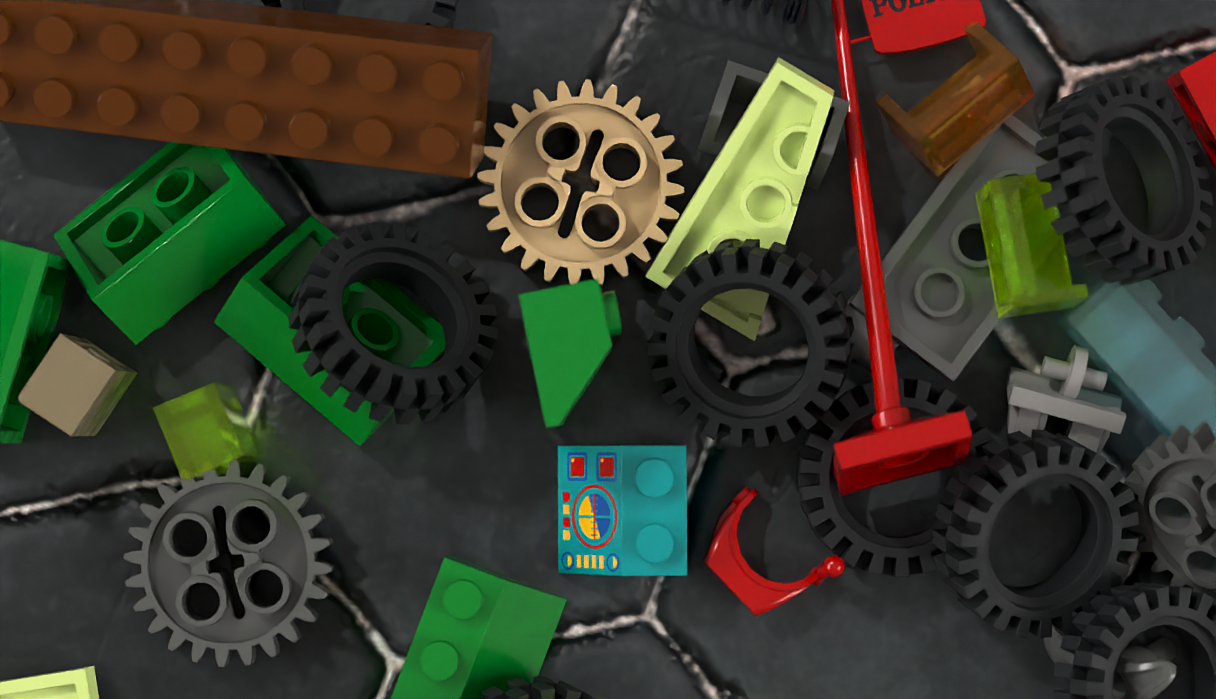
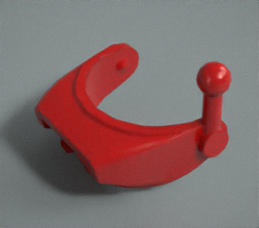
[702,486,845,617]

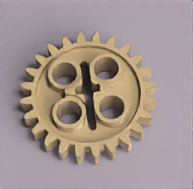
[477,79,684,286]

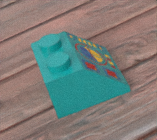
[558,445,687,576]

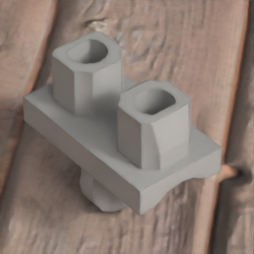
[1005,345,1126,454]

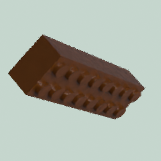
[0,0,493,178]

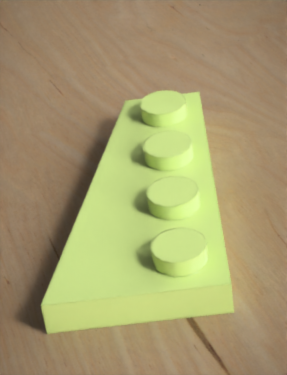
[645,57,834,341]

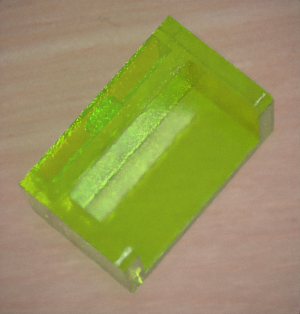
[975,173,1089,319]
[153,382,261,479]

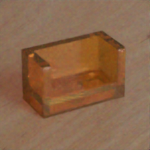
[876,20,1035,177]

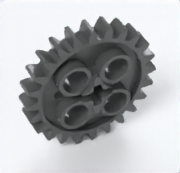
[1124,422,1216,606]
[124,458,335,667]

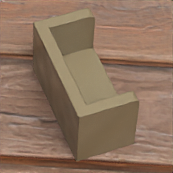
[19,334,137,436]

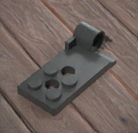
[843,105,1064,383]

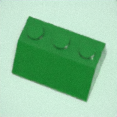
[53,142,286,345]
[214,215,446,447]
[0,239,73,444]
[519,279,622,428]
[391,554,567,699]

